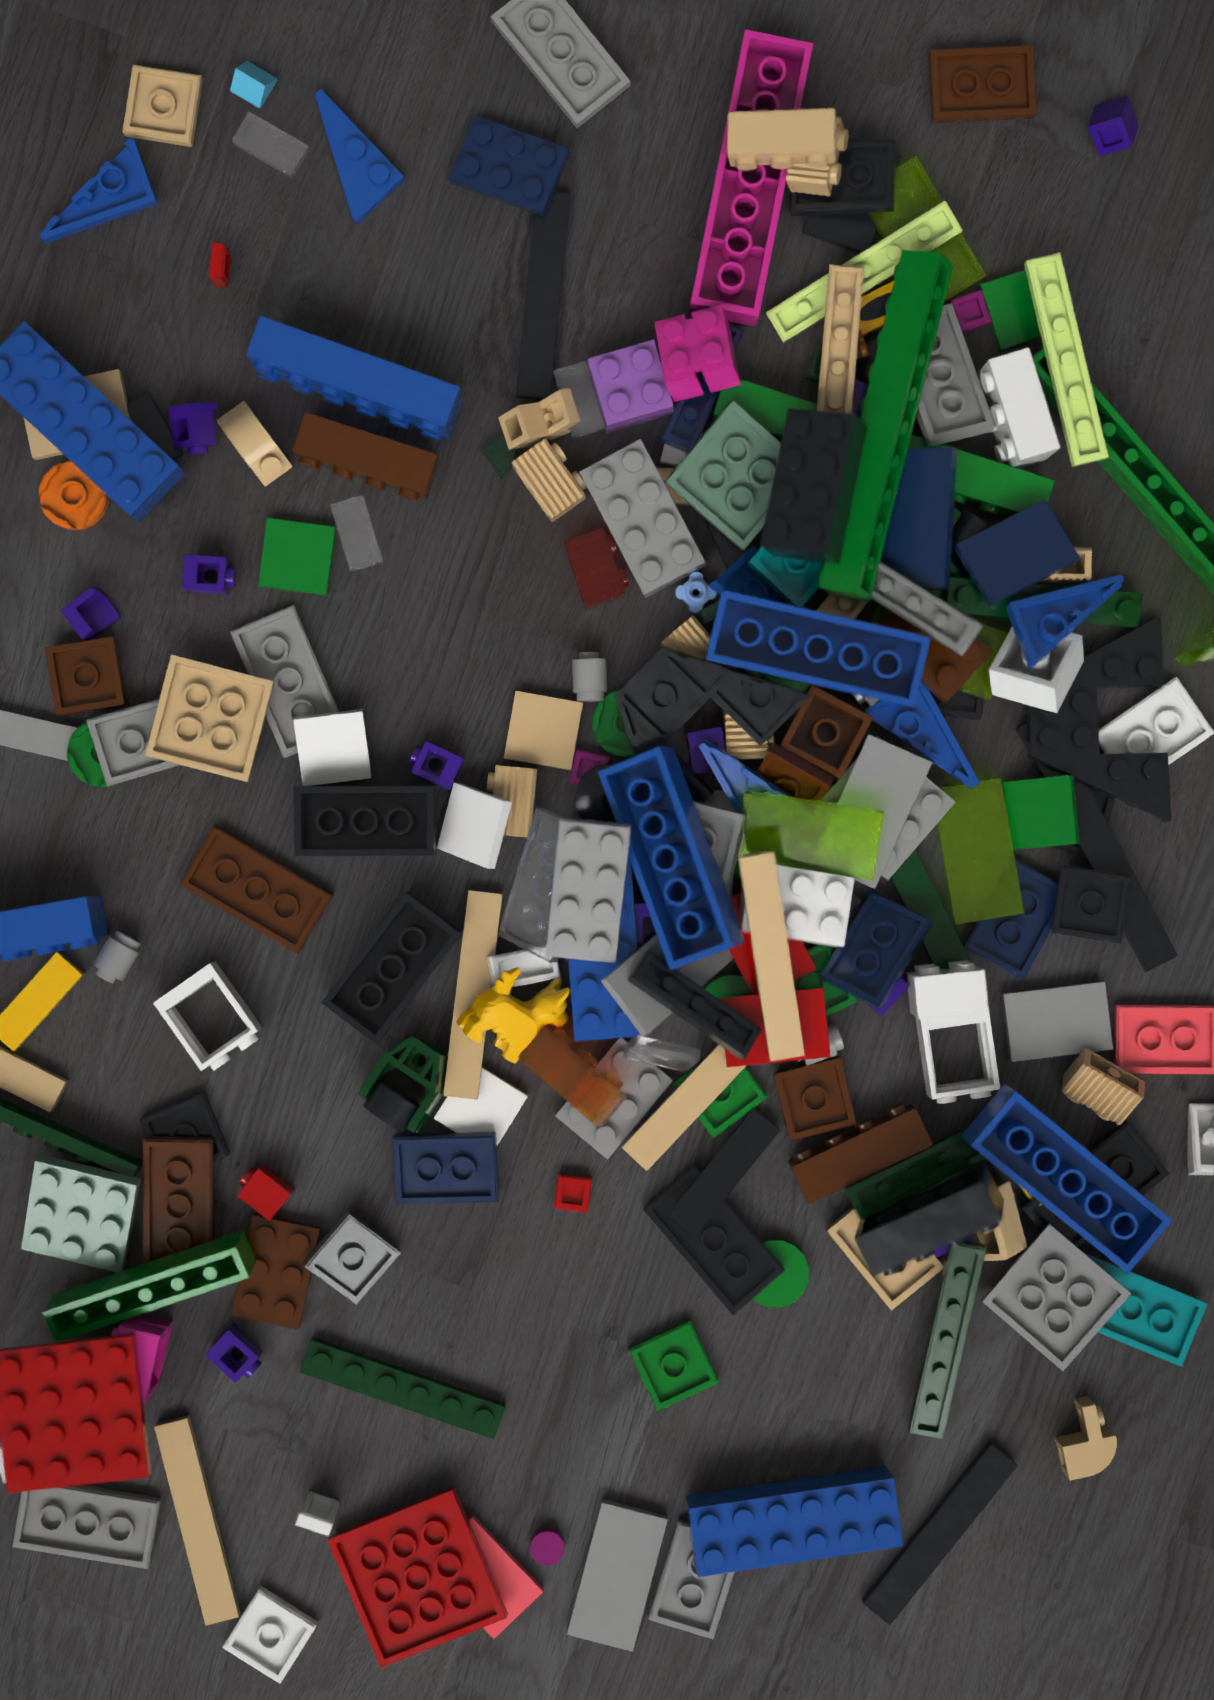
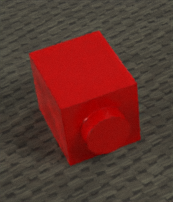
[237,1163,296,1221]

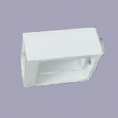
[153,961,263,1071]
[915,1007,1000,1104]

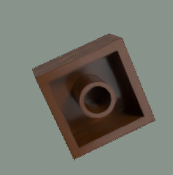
[778,685,873,780]

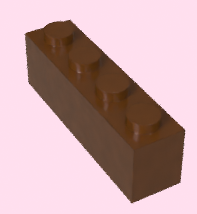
[292,412,440,502]
[788,1102,933,1204]

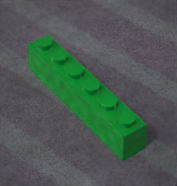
[42,1230,256,1342]

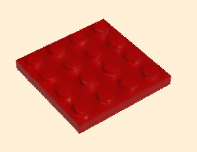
[0,1333,151,1494]
[327,1486,508,1668]

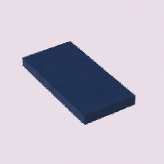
[882,447,957,590]

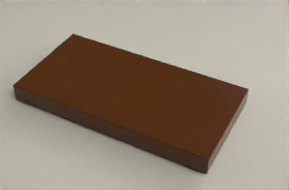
[179,825,333,954]
[143,1136,214,1264]

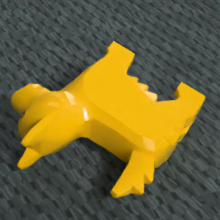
[456,967,571,1064]

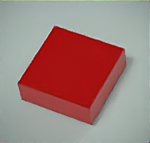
[209,243,231,287]
[554,1172,592,1213]

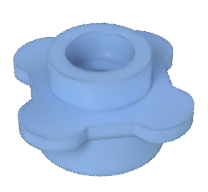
[675,572,717,613]

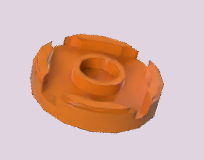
[39,462,109,530]

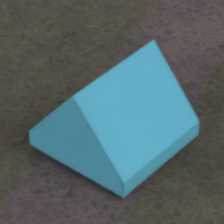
[230,61,278,109]

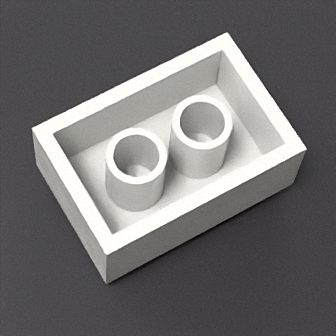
[977,347,1060,469]
[737,865,854,947]

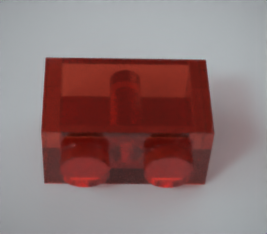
[564,528,630,611]

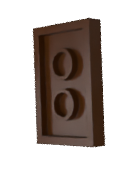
[928,45,1037,123]
[877,611,993,704]
[231,1213,321,1330]

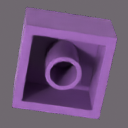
[587,339,674,434]

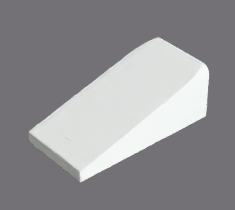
[1187,1103,1214,1175]

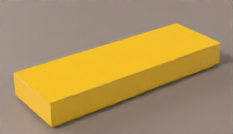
[0,951,85,1052]

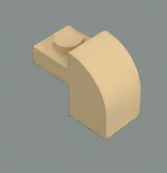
[498,388,581,450]
[216,401,293,487]
[1055,1396,1117,1481]

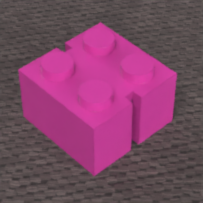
[654,304,741,402]
[111,1313,174,1405]

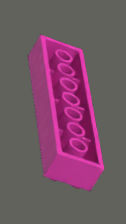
[689,29,813,327]

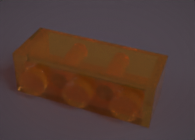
[518,1026,628,1127]

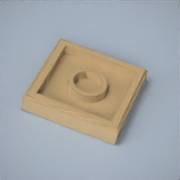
[122,65,203,147]
[504,691,583,771]

